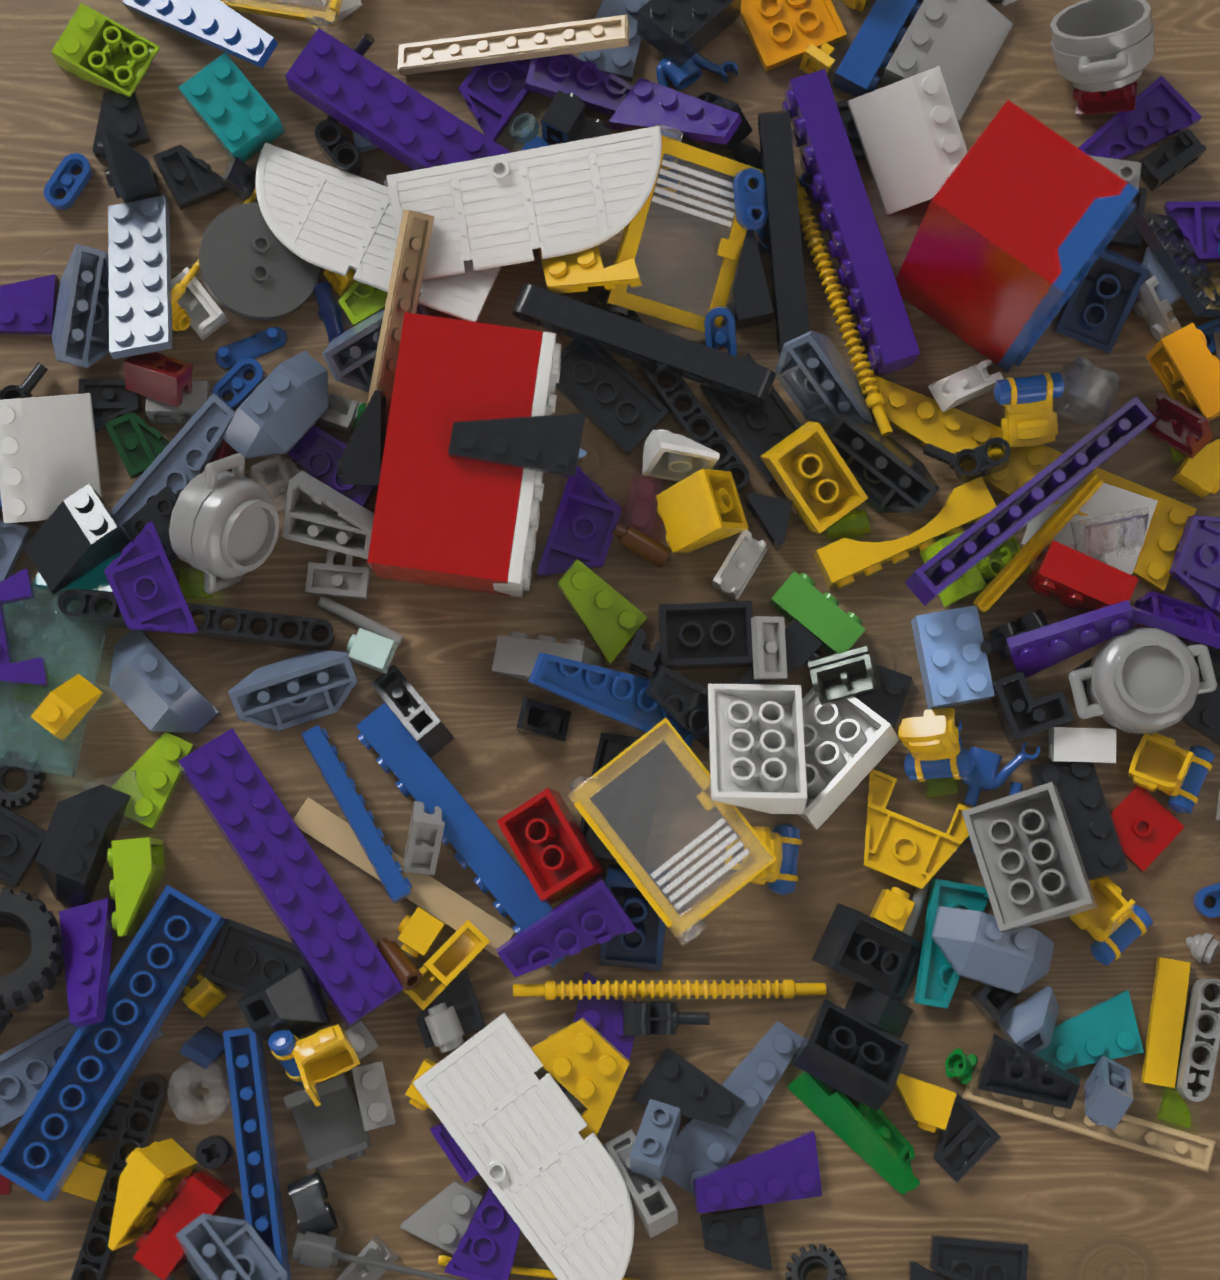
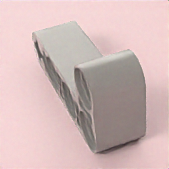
[1174,978,1220,1102]

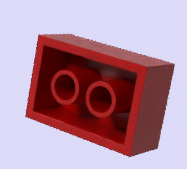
[1026,540,1139,612]
[497,788,604,904]
[133,1168,234,1280]

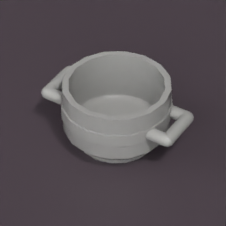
[1050,0,1156,92]
[169,453,280,594]
[1069,628,1217,733]

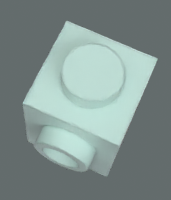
[347,628,398,674]

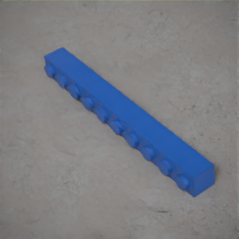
[301,725,412,904]

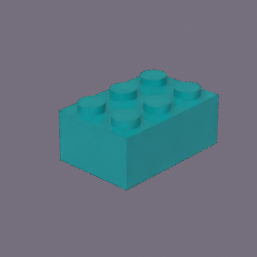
[178,52,285,163]

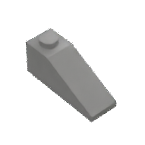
[604,1129,678,1238]

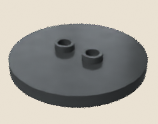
[198,203,320,321]

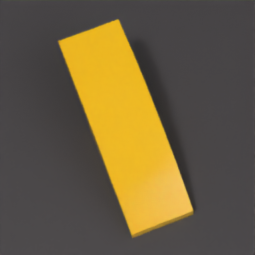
[402,920,490,1011]

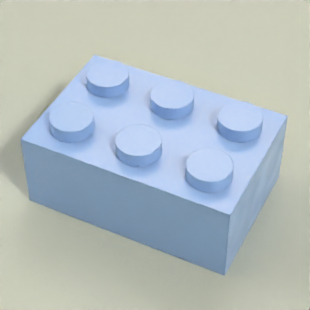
[911,605,995,709]

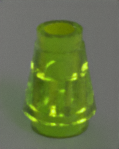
[826,508,871,539]

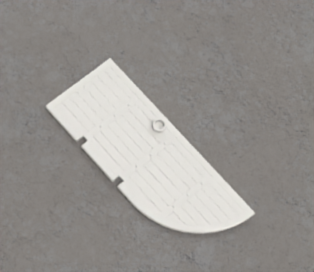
[387,126,662,281]
[255,143,502,322]
[413,1013,634,1280]

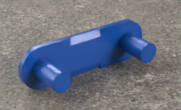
[215,327,287,368]

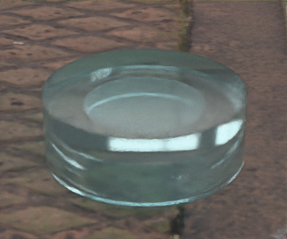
[509,113,540,144]

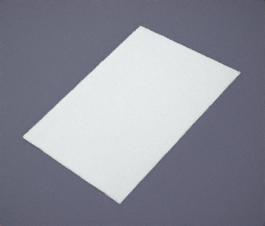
[1021,478,1158,575]

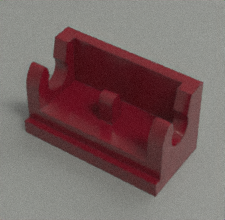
[124,352,193,407]
[1146,392,1213,459]

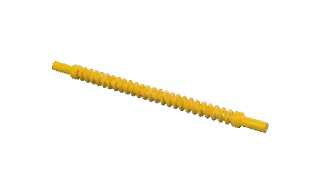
[795,173,893,436]
[513,979,826,1000]

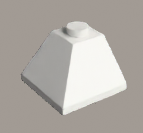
[642,429,720,482]

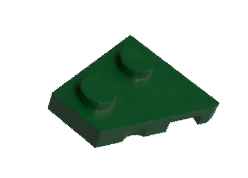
[104,412,170,479]

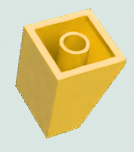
[656,468,749,554]

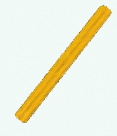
[973,473,1103,612]

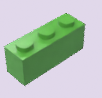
[769,571,866,655]

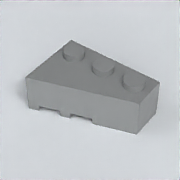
[282,471,374,559]
[492,632,604,681]

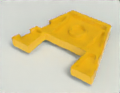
[538,245,642,294]
[864,769,970,890]
[530,1018,630,1139]

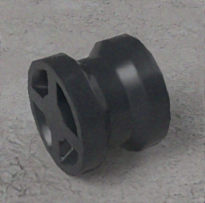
[195,1135,232,1170]

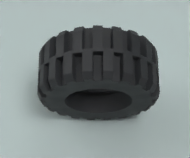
[0,887,64,1016]

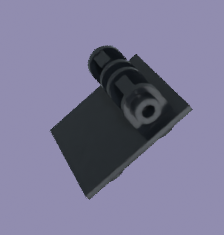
[122,486,178,564]

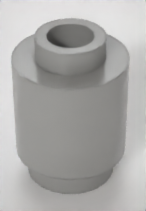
[424,1002,465,1053]

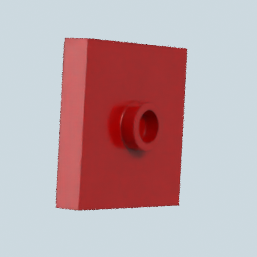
[1110,785,1185,872]

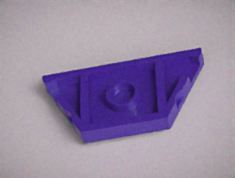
[459,59,531,142]
[1164,201,1220,262]
[537,465,622,576]
[104,521,199,634]
[1130,591,1220,649]
[559,972,635,1092]

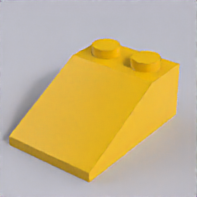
[108,1138,198,1251]

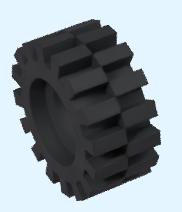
[0,751,46,808]
[785,1244,847,1280]

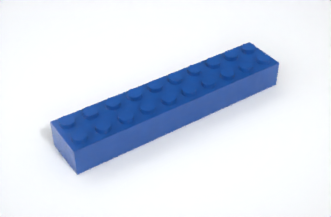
[0,885,226,1201]

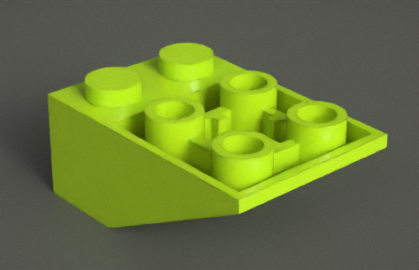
[51,3,160,97]
[919,531,1031,607]
[108,837,165,936]

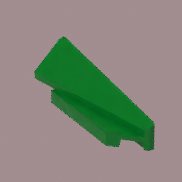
[788,1071,920,1195]

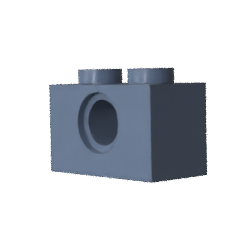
[1084,1056,1133,1130]
[629,1099,681,1181]

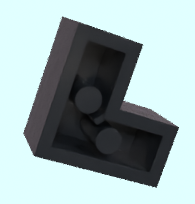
[541,90,611,145]
[991,672,1074,743]

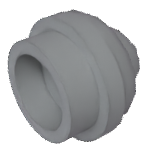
[1186,933,1220,964]

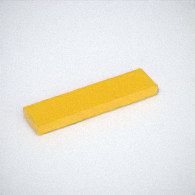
[1141,957,1191,1088]

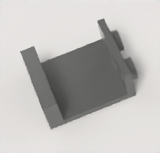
[283,1073,372,1173]

